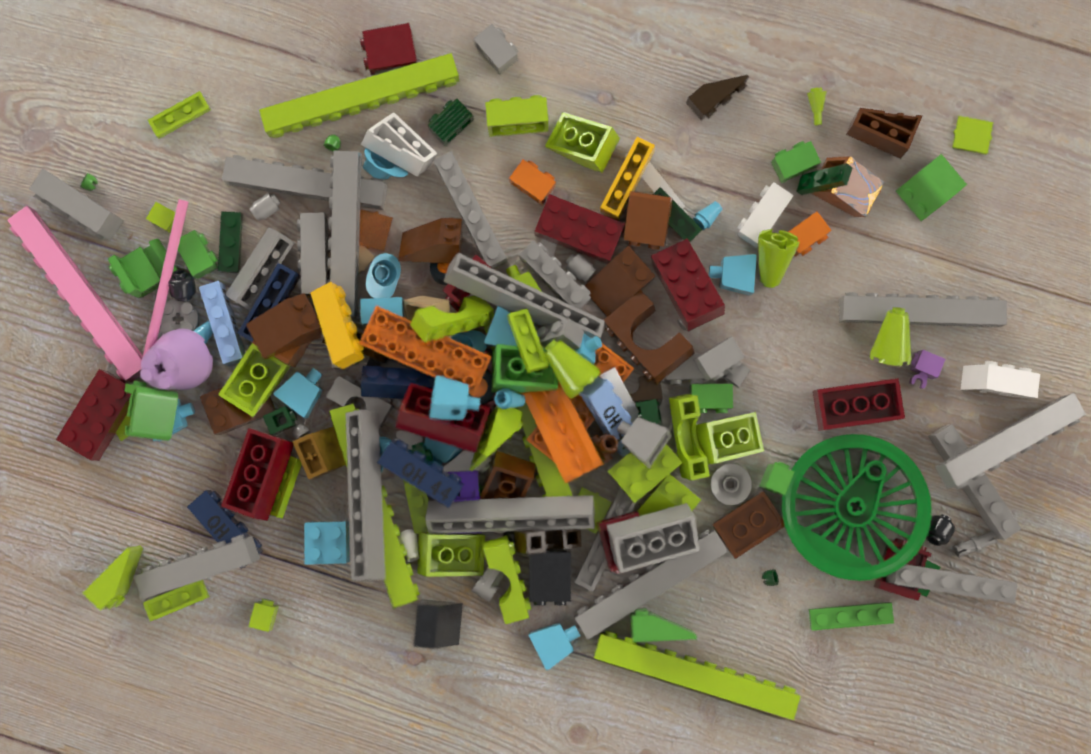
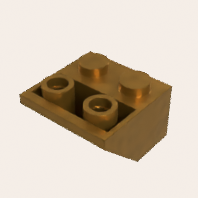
[293,427,346,480]

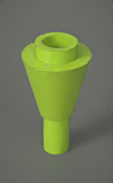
[807,87,827,126]

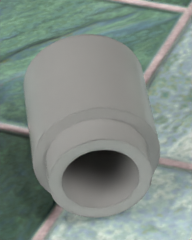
[249,193,281,221]
[565,253,595,282]

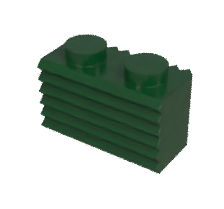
[428,98,474,146]

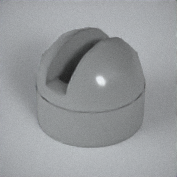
[292,424,311,440]

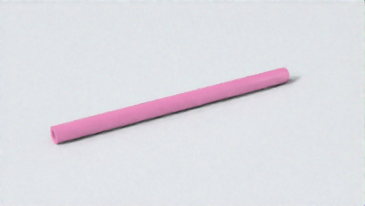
[142,199,189,358]

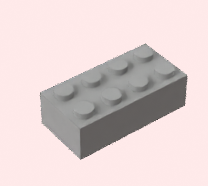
[29,169,124,240]
[607,503,700,573]

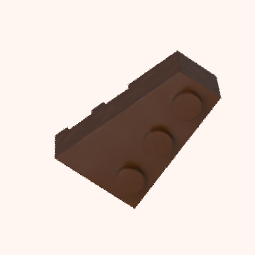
[846,108,922,159]

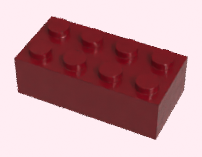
[534,194,625,264]
[651,238,725,332]
[56,369,131,461]
[812,378,905,431]
[395,383,490,453]
[221,428,294,521]

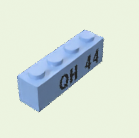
[199,281,246,366]
[579,376,632,457]

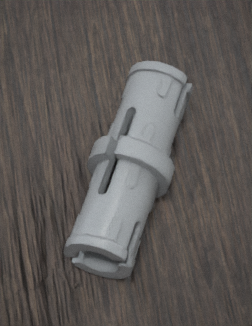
[953,531,998,558]

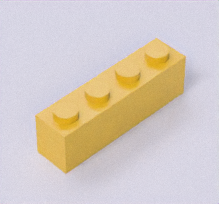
[600,137,655,221]
[310,282,364,369]

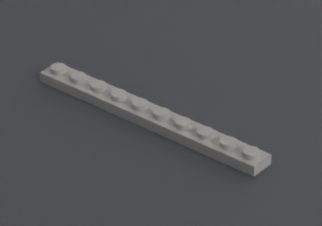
[575,398,673,591]

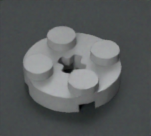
[160,299,200,334]

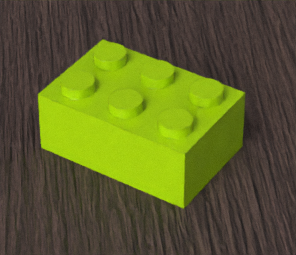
[485,95,548,137]
[607,444,682,503]

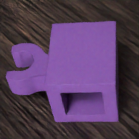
[909,350,946,389]

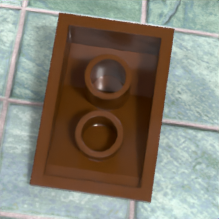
[398,218,463,263]
[585,246,655,317]
[246,293,322,360]
[199,387,276,435]
[479,451,535,499]

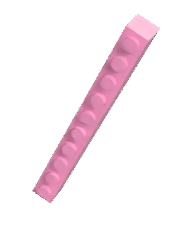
[8,206,143,382]

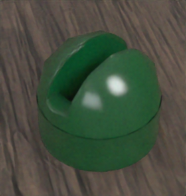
[762,569,779,586]

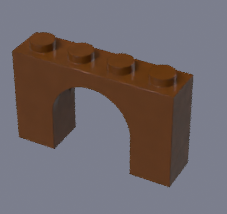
[603,290,695,384]

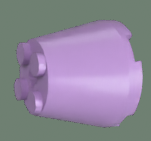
[140,329,213,390]

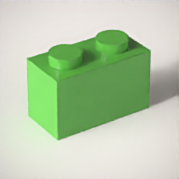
[771,141,821,183]
[178,230,218,279]
[690,384,733,413]
[759,462,794,495]

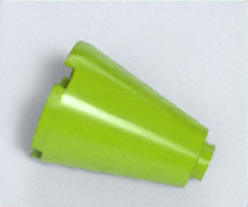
[758,229,799,288]
[869,307,912,366]
[544,340,601,399]

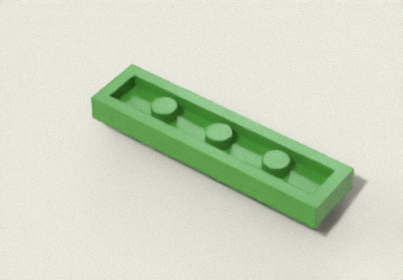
[809,602,894,631]

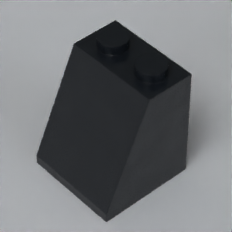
[529,551,571,606]
[413,599,463,649]

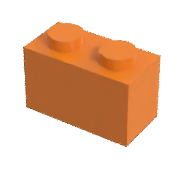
[509,159,556,205]
[788,211,832,257]

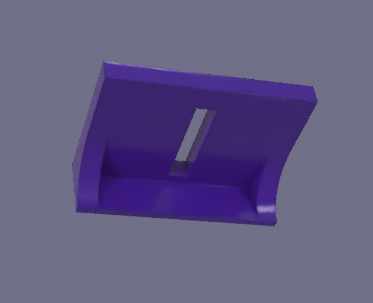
[438,470,480,503]

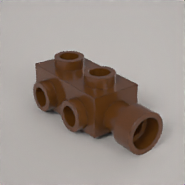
[591,433,618,469]

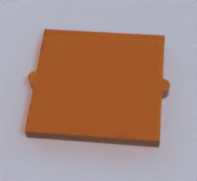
[359,209,393,251]

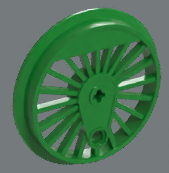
[782,434,932,581]

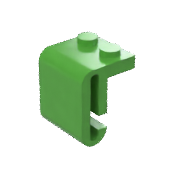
[896,154,967,221]
[108,239,178,298]
[124,381,178,441]

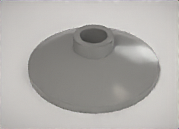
[711,464,752,505]

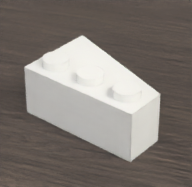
[361,112,437,176]
[961,361,1040,399]

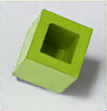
[146,202,175,233]
[248,598,279,632]

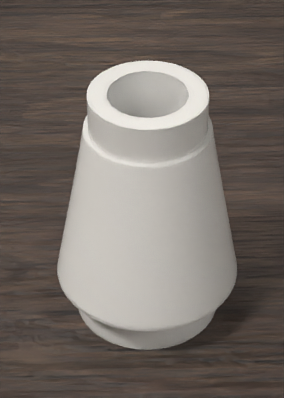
[398,529,419,562]

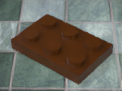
[712,491,785,559]

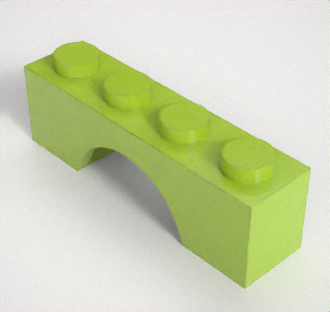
[410,295,494,342]
[669,394,710,481]
[483,536,532,625]

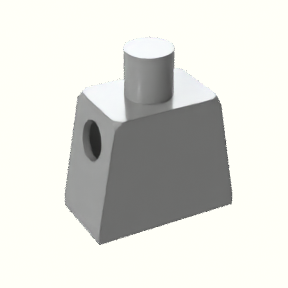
[617,418,671,468]

